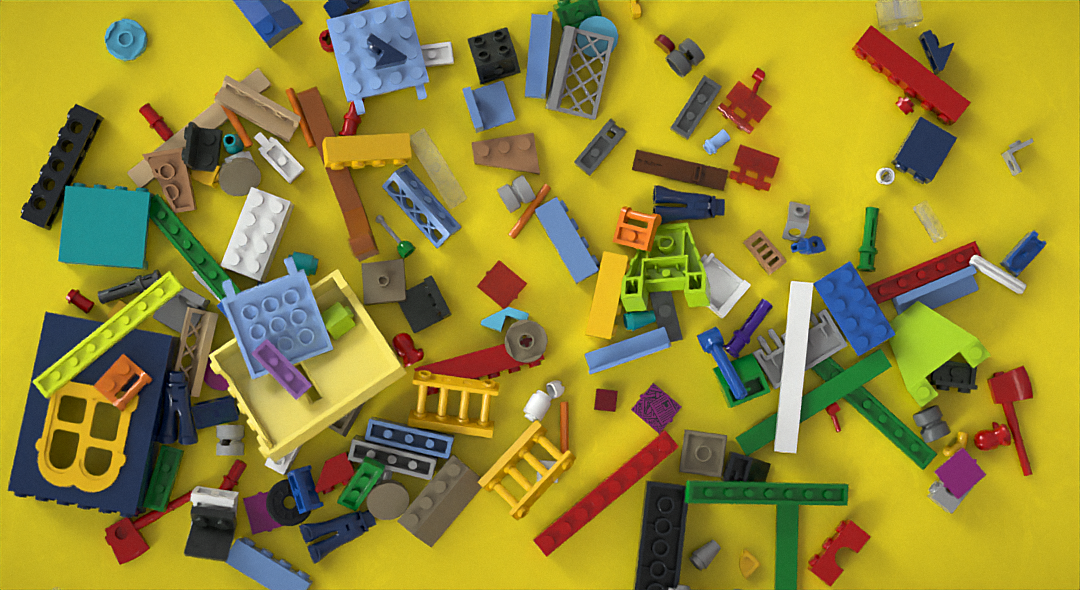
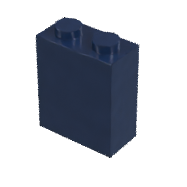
[891,117,957,184]

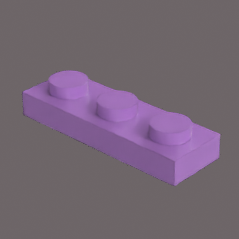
[251,339,312,400]

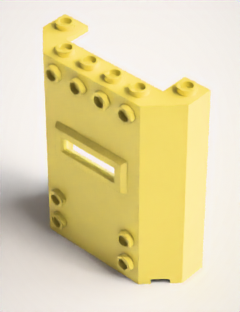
[208,269,407,462]

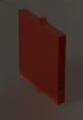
[477,260,527,309]

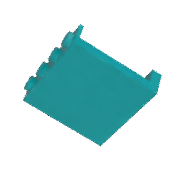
[58,183,155,270]

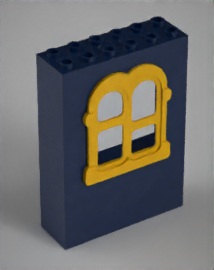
[7,312,180,518]

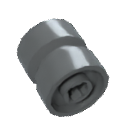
[665,38,705,78]
[913,405,951,443]

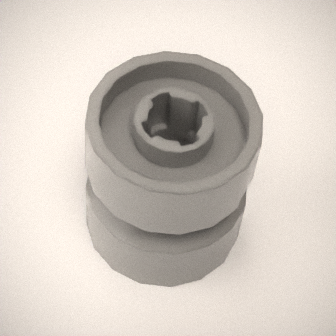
[497,175,536,213]
[216,425,245,455]

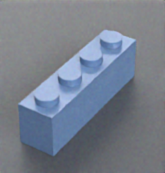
[535,197,600,284]
[365,416,455,459]
[225,537,313,590]

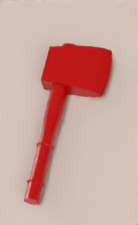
[987,366,1033,476]
[105,489,194,564]

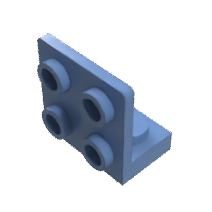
[462,81,515,133]

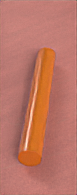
[285,88,316,148]
[215,91,253,148]
[508,184,551,239]
[560,402,569,454]

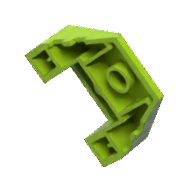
[621,223,711,312]
[889,301,991,408]

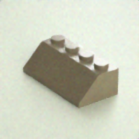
[398,455,482,547]

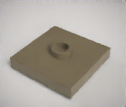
[362,259,407,306]
[679,429,727,478]

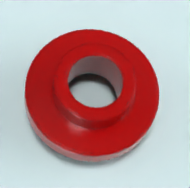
[895,96,914,115]

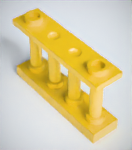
[407,370,500,438]
[478,420,576,521]

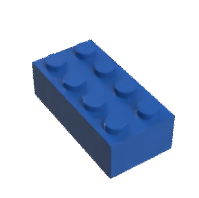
[813,261,896,357]

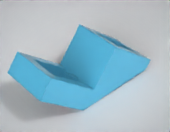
[481,307,529,332]

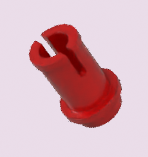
[66,289,95,314]

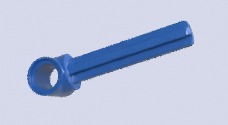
[697,326,747,400]

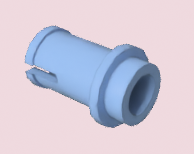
[703,129,730,155]

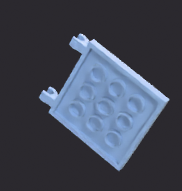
[326,0,429,115]
[221,257,333,380]

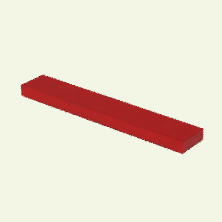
[867,241,983,304]

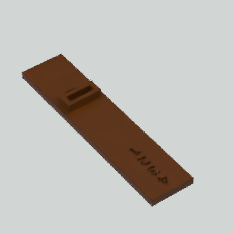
[632,149,728,191]

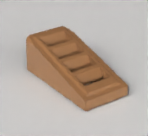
[743,230,787,276]

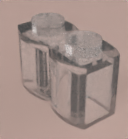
[875,0,924,31]

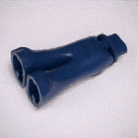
[652,185,725,225]
[157,371,198,445]
[299,510,377,564]

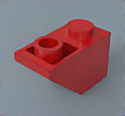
[315,451,356,495]

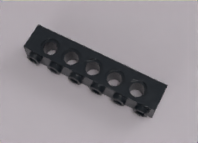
[20,104,104,231]

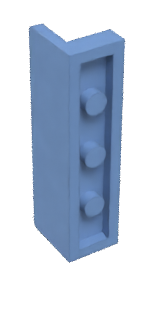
[525,12,553,99]
[891,265,979,315]
[585,326,672,374]

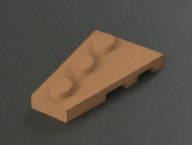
[471,133,540,175]
[142,147,197,213]

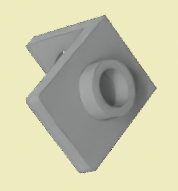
[1001,138,1034,176]
[782,201,810,242]

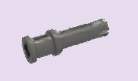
[98,269,162,304]

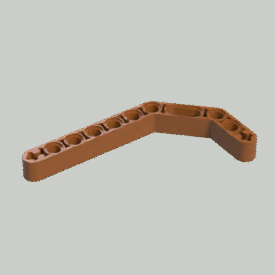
[297,86,379,262]

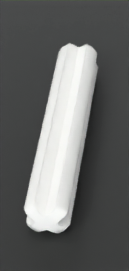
[969,255,1026,294]

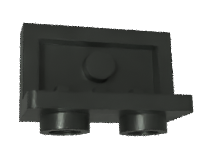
[930,361,978,394]

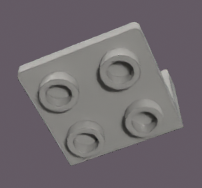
[153,286,210,337]

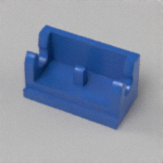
[1000,230,1047,278]
[287,465,324,514]

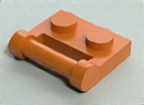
[612,206,662,252]
[93,354,153,412]

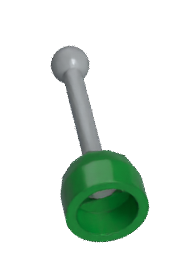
[376,215,416,259]

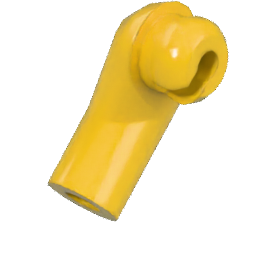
[943,432,969,458]

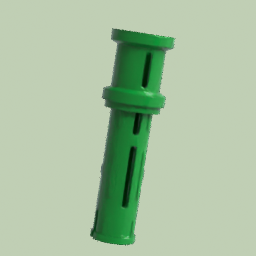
[856,207,880,272]

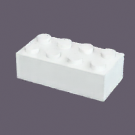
[220,187,294,283]

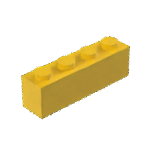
[322,133,412,170]
[585,251,630,340]

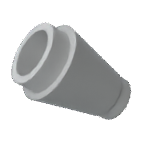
[689,540,721,571]

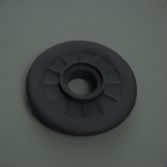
[266,479,312,526]

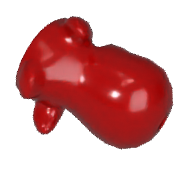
[392,333,424,368]
[974,422,1011,451]

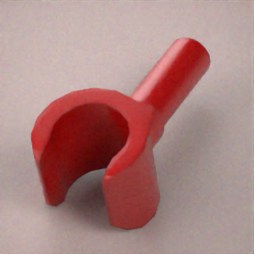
[750,68,765,99]
[825,402,841,432]

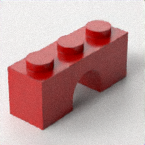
[807,519,871,587]

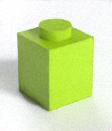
[321,301,356,340]

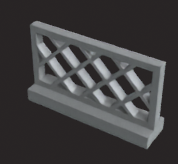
[545,26,614,120]

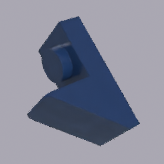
[323,0,370,18]
[918,30,954,75]
[367,33,407,70]

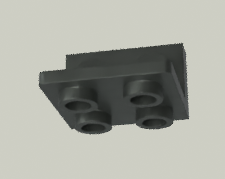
[468,28,521,84]
[181,122,223,172]
[398,275,452,333]
[184,505,237,562]

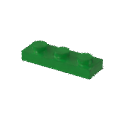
[143,445,184,513]
[337,456,385,511]

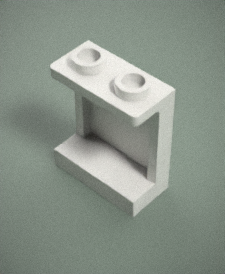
[701,253,751,319]
[187,486,239,542]

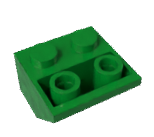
[713,353,771,408]

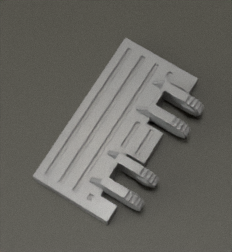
[752,309,847,389]

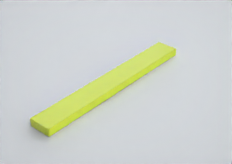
[32,271,184,399]

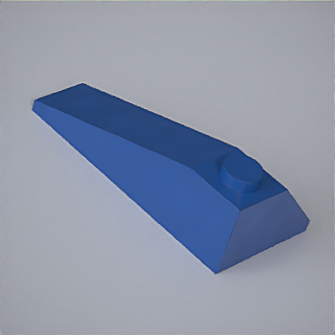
[233,0,303,48]

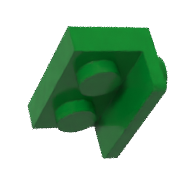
[553,0,602,31]

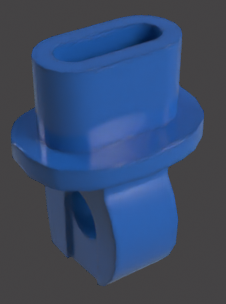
[791,236,826,255]

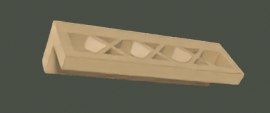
[214,75,302,143]
[172,307,219,397]

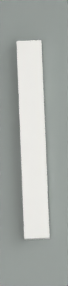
[774,281,813,453]

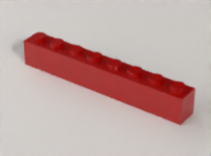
[533,430,679,557]

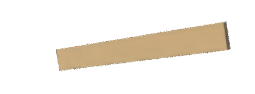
[127,68,272,188]

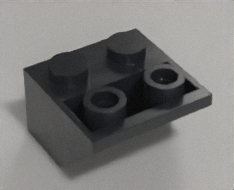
[721,451,771,505]

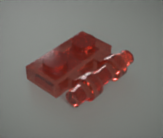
[717,81,772,135]
[728,144,780,191]

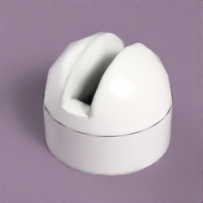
[876,168,895,185]
[546,380,565,399]

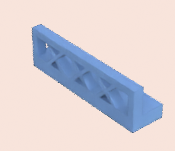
[382,165,461,249]

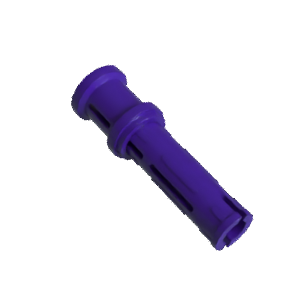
[722,299,773,359]

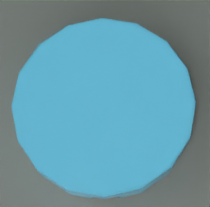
[576,16,618,57]
[104,19,148,61]

